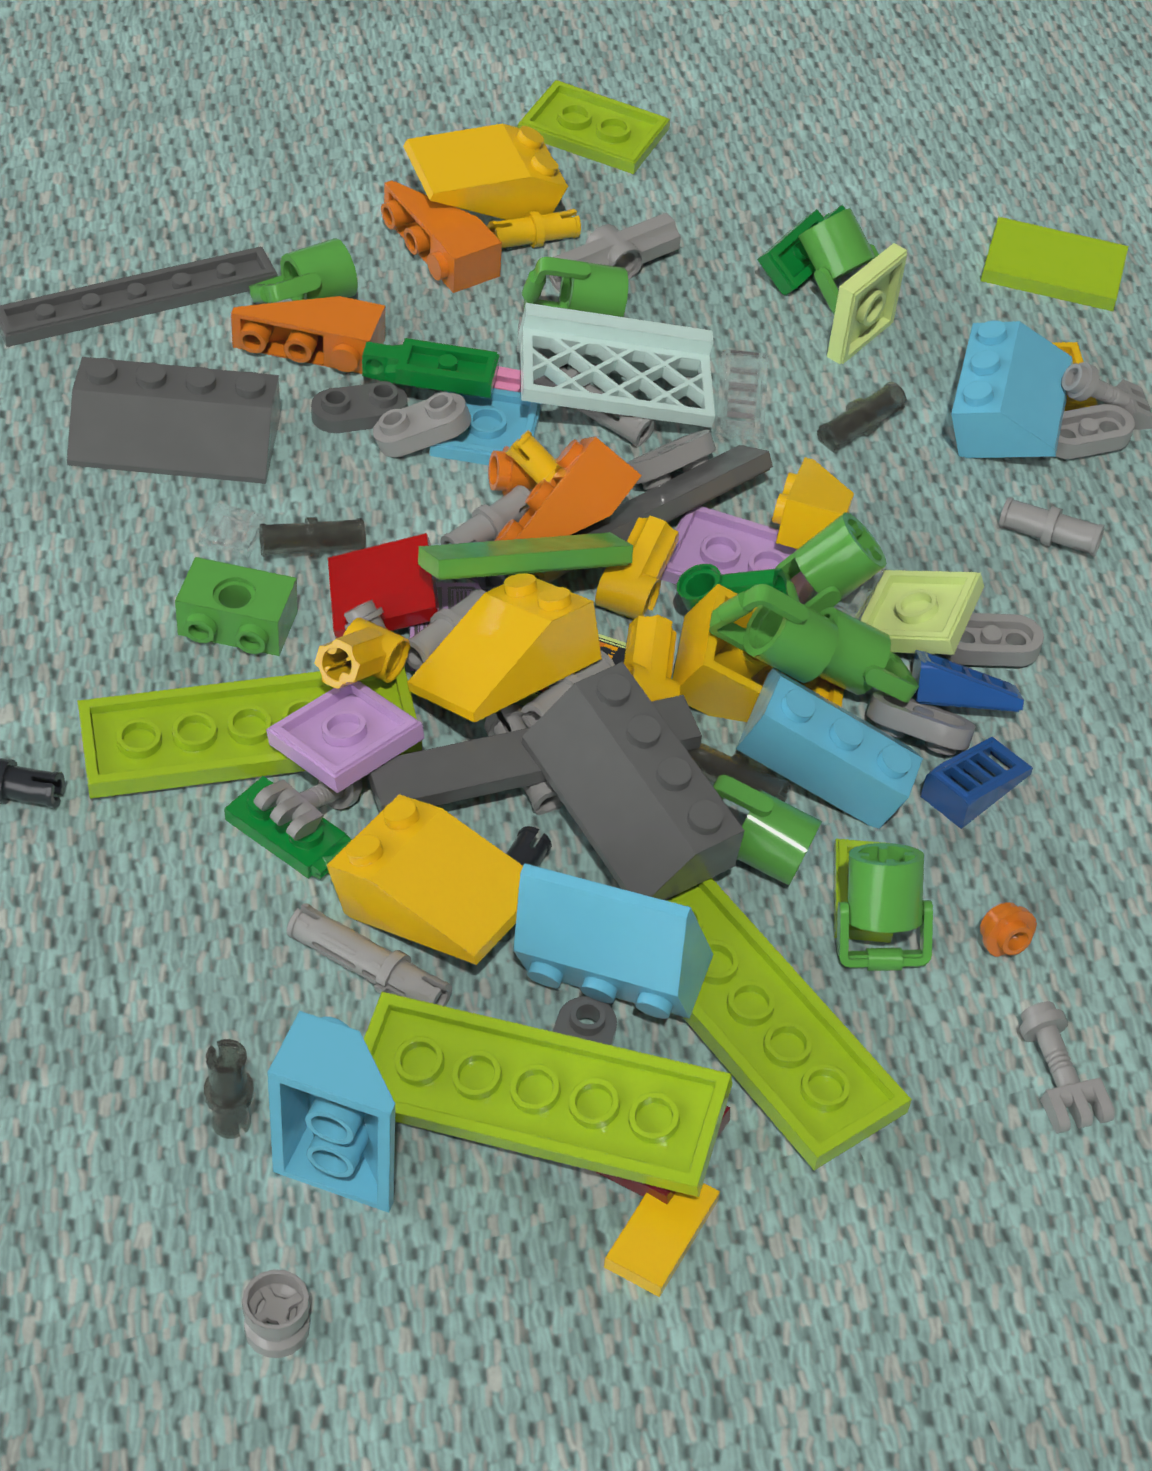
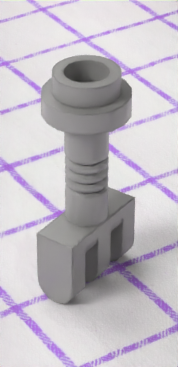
[1062,362,1152,430]
[254,779,362,840]
[1020,1001,1115,1134]

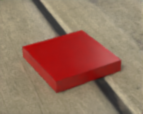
[328,533,439,638]

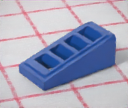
[912,650,1024,712]
[920,737,1033,829]

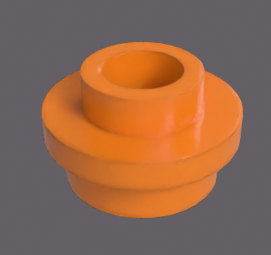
[980,902,1037,957]

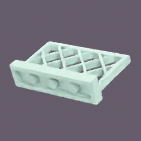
[517,303,715,428]

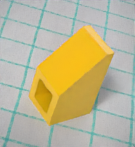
[772,457,854,549]

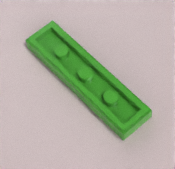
[418,532,633,580]

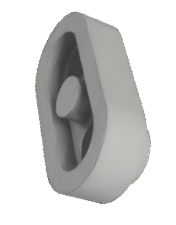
[373,392,472,457]
[1056,404,1135,459]
[627,430,716,490]
[942,613,1044,667]
[867,691,976,755]

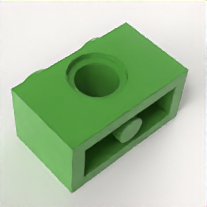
[175,557,298,656]

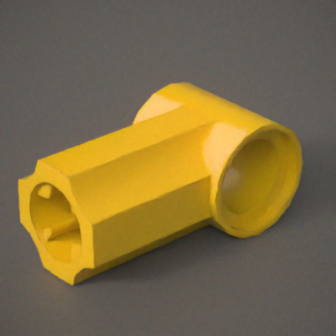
[595,516,679,619]
[624,614,680,701]
[314,617,410,689]

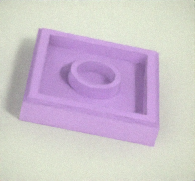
[266,681,425,793]

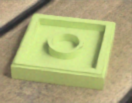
[827,243,907,364]
[861,570,984,655]

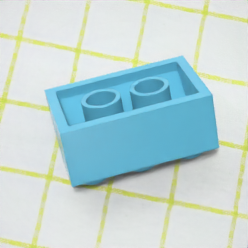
[951,320,1073,458]
[736,668,923,829]
[513,863,713,1019]
[267,1011,395,1213]

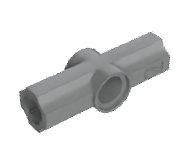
[549,213,681,292]

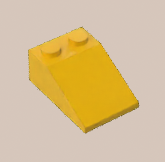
[403,123,568,220]
[407,573,602,723]
[672,584,844,722]
[326,794,523,965]

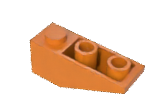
[381,180,502,293]
[231,296,386,374]
[494,436,642,541]

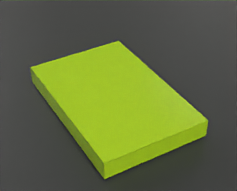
[518,80,670,174]
[981,217,1129,312]

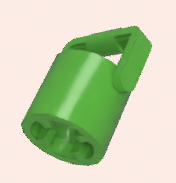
[798,208,879,314]
[249,238,358,303]
[522,257,628,317]
[776,512,887,613]
[709,584,839,683]
[818,606,919,703]
[713,775,822,885]
[837,843,933,971]

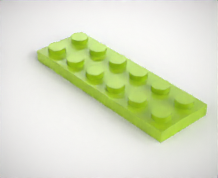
[77,667,422,799]
[665,878,912,1171]
[364,992,733,1197]

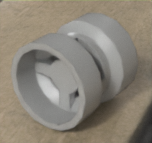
[242,1269,310,1358]

